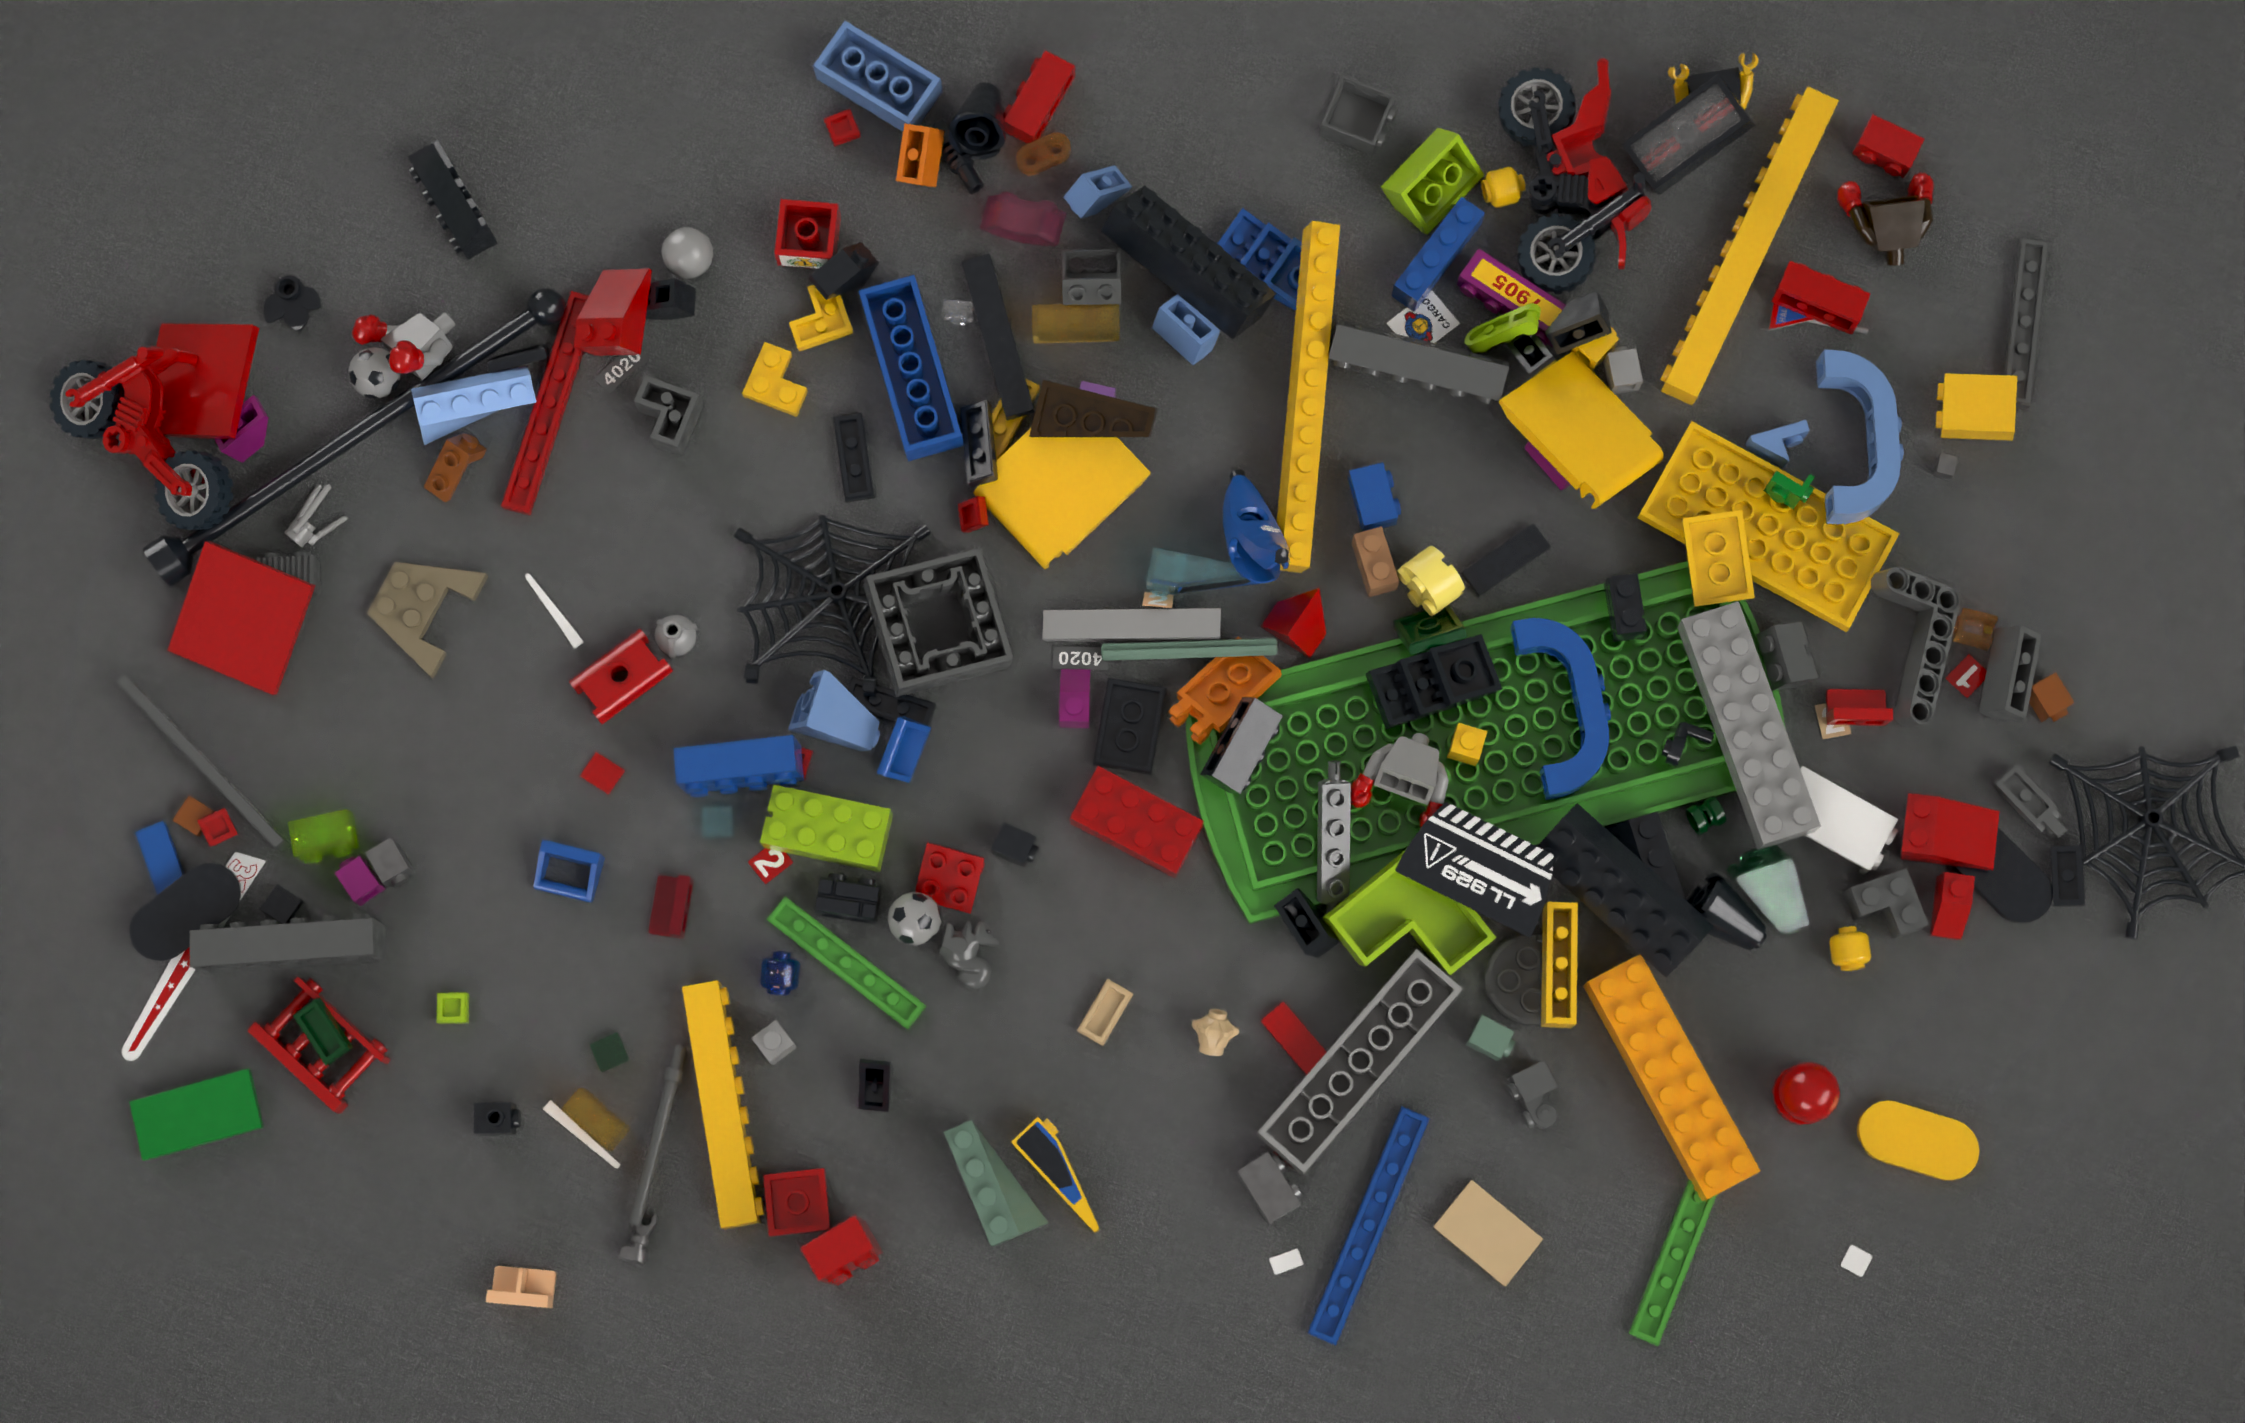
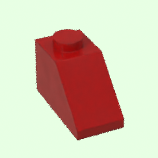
[1930,872,1975,940]

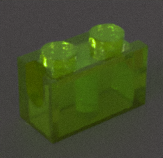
[288,809,360,864]

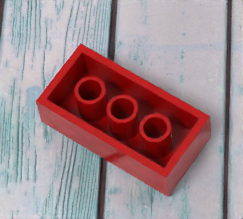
[1070,766,1204,879]
[800,1215,883,1286]

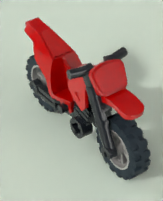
[1498,58,1651,294]

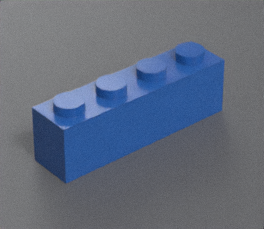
[1391,197,1485,312]

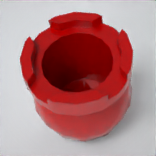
[1772,1062,1840,1125]

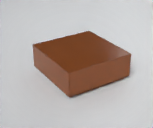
[172,796,215,837]

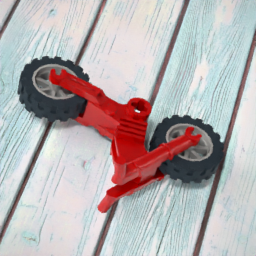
[50,346,233,530]

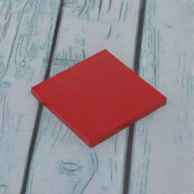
[156,323,259,439]
[167,541,316,695]

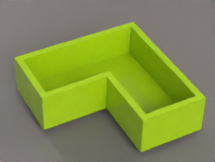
[1322,850,1496,976]

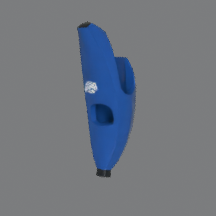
[1223,469,1290,583]

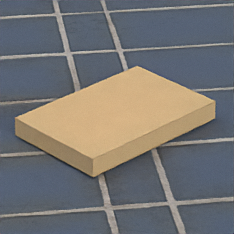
[1433,1180,1543,1287]

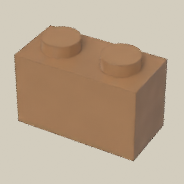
[1351,526,1399,598]

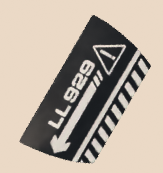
[1396,802,1554,937]

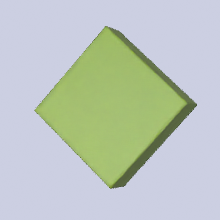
[436,992,469,1024]

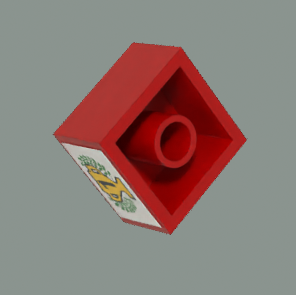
[774,199,841,269]

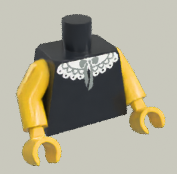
[1668,53,1758,109]

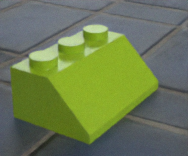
[1381,127,1484,235]

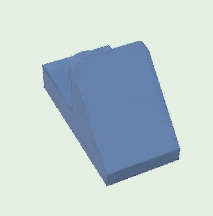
[1745,420,1810,468]

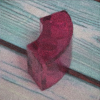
[980,192,1067,246]

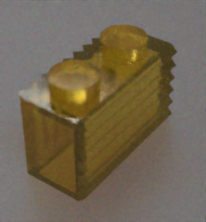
[561,1088,630,1151]

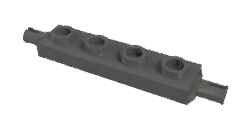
[1317,760,1351,914]

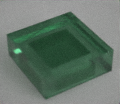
[589,1032,630,1073]

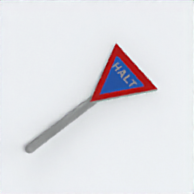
[1768,303,1869,334]

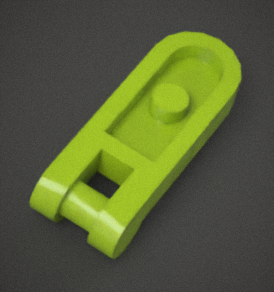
[1464,303,1541,353]

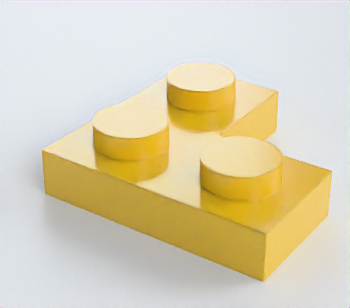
[789,285,853,352]
[742,342,808,417]

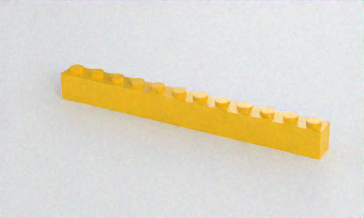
[1660,86,1839,406]
[1277,221,1340,573]

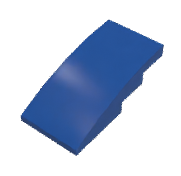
[1217,208,1340,311]

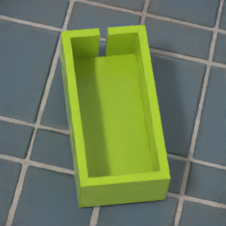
[760,785,893,872]

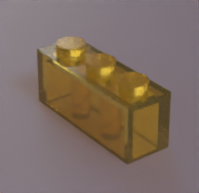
[1032,304,1120,343]

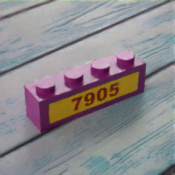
[1457,248,1566,348]

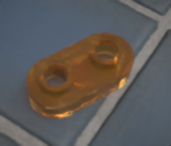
[1016,132,1071,175]

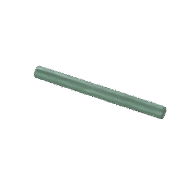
[1101,638,1277,661]

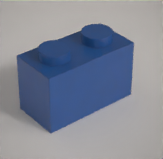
[1347,462,1401,532]

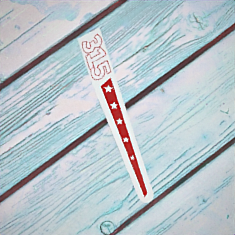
[122,852,266,1061]

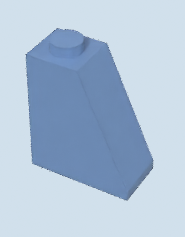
[788,670,880,752]

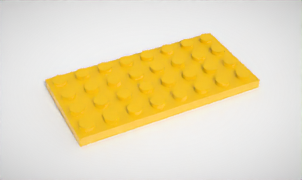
[1637,421,1900,632]

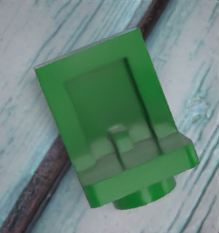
[1763,471,1815,509]

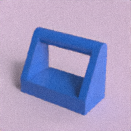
[876,716,932,783]
[534,839,605,903]

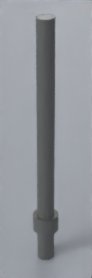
[629,1045,687,1226]

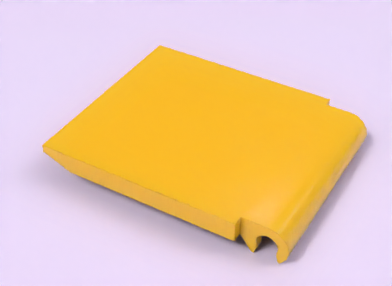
[1499,351,1664,509]
[973,428,1151,569]

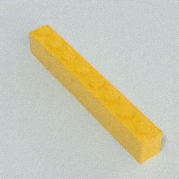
[682,980,764,1229]

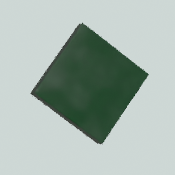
[1393,605,1467,655]

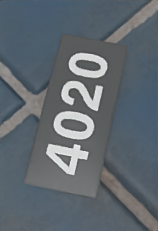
[594,350,650,394]
[1053,646,1109,671]

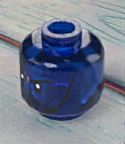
[760,951,800,995]

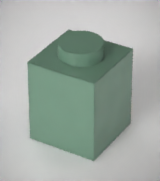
[1465,1015,1516,1061]

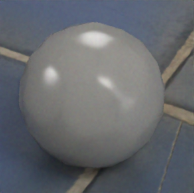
[662,227,713,279]

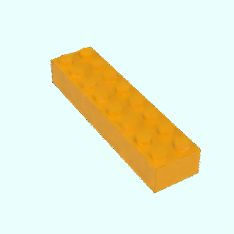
[1583,954,1761,1201]

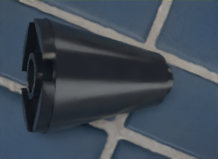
[948,83,1006,160]
[1687,873,1767,951]

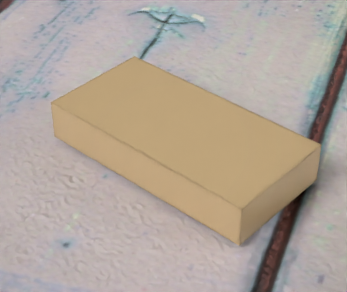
[1077,979,1133,1047]

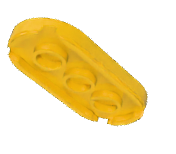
[1857,1101,1979,1181]

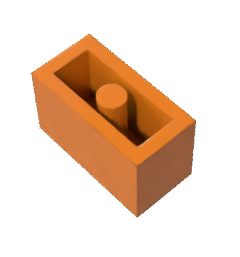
[896,123,945,188]

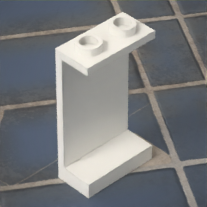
[1800,766,1898,875]

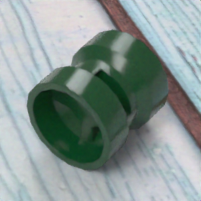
[1685,796,1727,836]

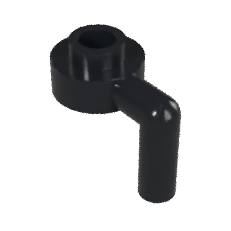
[1661,722,1714,767]

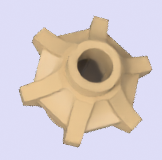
[1192,1009,1239,1056]

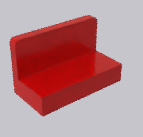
[1826,689,1893,726]

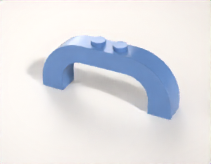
[1816,350,1904,524]

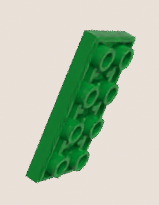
[129,1068,264,1161]

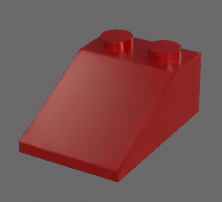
[573,268,652,356]
[1901,793,2000,870]

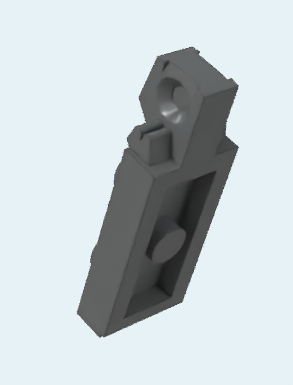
[1992,764,2067,841]

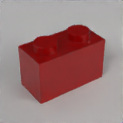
[1852,114,1925,178]

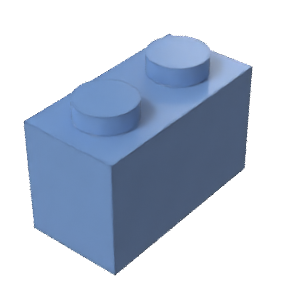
[1152,294,1220,365]

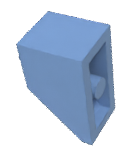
[1064,165,1132,218]

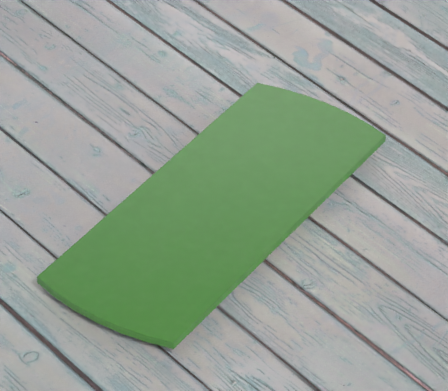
[1186,561,1786,924]

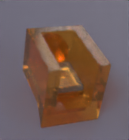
[1953,607,1998,652]

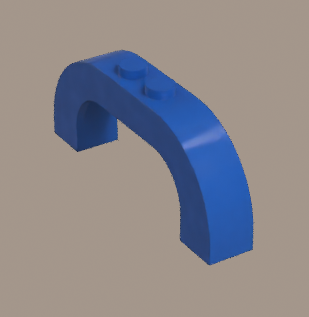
[1510,618,1611,800]

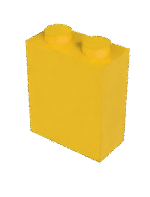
[1935,373,2017,441]

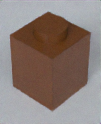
[2029,672,2075,723]

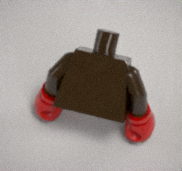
[1837,172,1934,266]

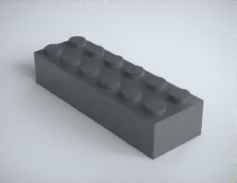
[1328,320,1509,404]
[189,914,387,974]

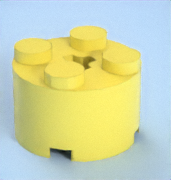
[1396,545,1465,616]

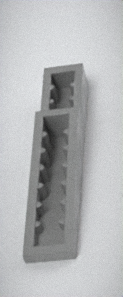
[1043,608,1221,643]

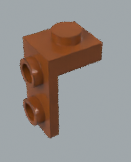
[424,433,487,502]

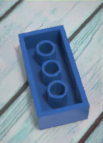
[673,735,804,797]

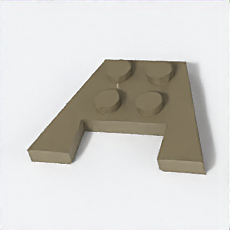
[367,562,488,679]

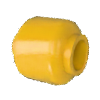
[1481,167,1526,207]
[1829,926,1871,971]

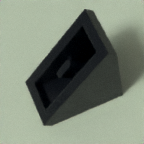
[858,1059,894,1112]

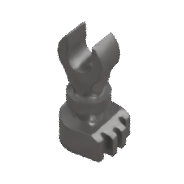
[618,1213,658,1266]

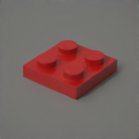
[763,1168,831,1237]

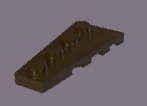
[1029,380,1158,437]

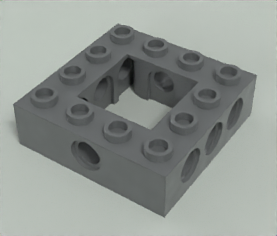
[863,548,1014,697]

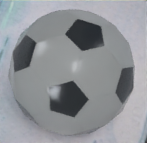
[348,347,401,399]
[888,892,941,946]

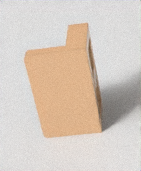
[486,1266,557,1308]

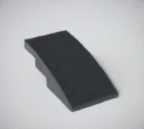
[1365,634,1502,729]

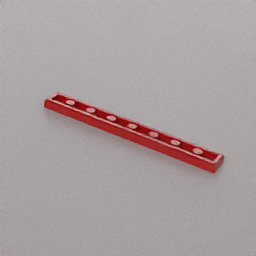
[501,291,589,516]

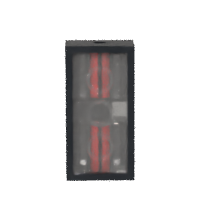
[1622,74,1756,195]

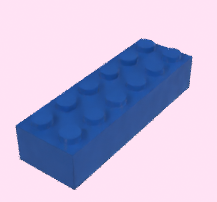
[858,275,964,462]

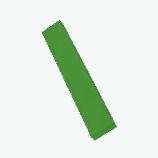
[766,896,927,1030]
[1628,1179,1717,1346]

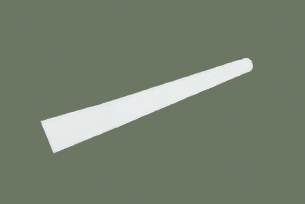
[525,574,584,649]
[543,1100,620,1168]

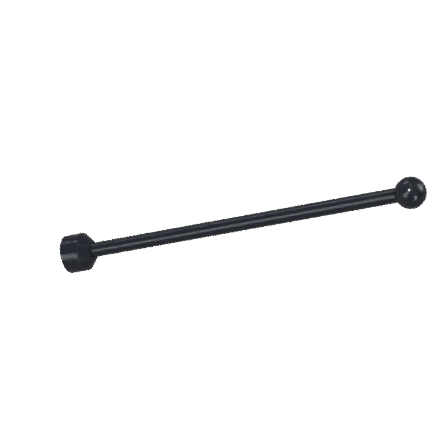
[142,288,565,587]

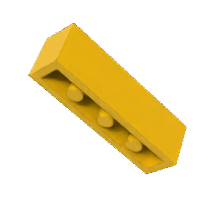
[1541,902,1578,1028]

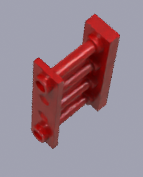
[247,976,391,1114]

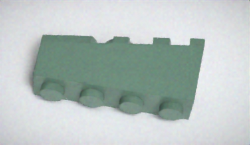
[944,1120,1048,1247]

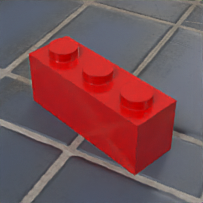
[1003,50,1076,147]
[1771,261,1871,335]

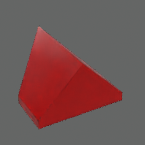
[1261,587,1326,659]

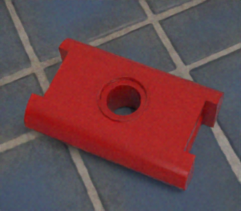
[568,628,674,725]

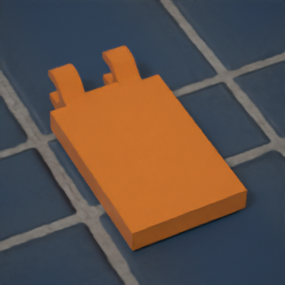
[1168,636,1282,745]

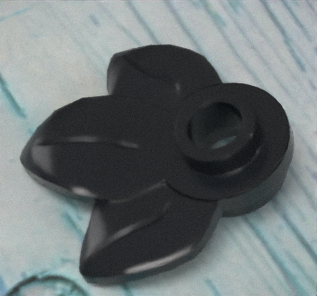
[264,275,321,331]

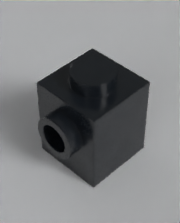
[474,1102,521,1136]

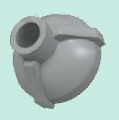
[655,615,698,658]

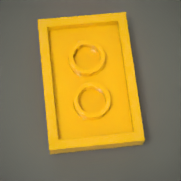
[1682,510,1755,607]

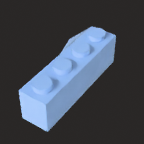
[411,365,536,445]

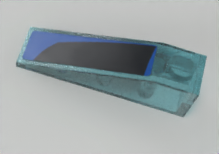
[1146,548,1265,596]

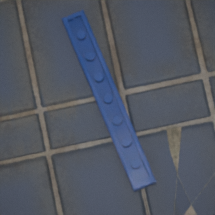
[1307,1106,1430,1346]

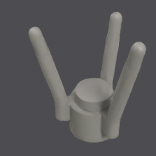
[284,484,347,548]

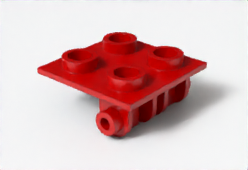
[915,842,985,914]

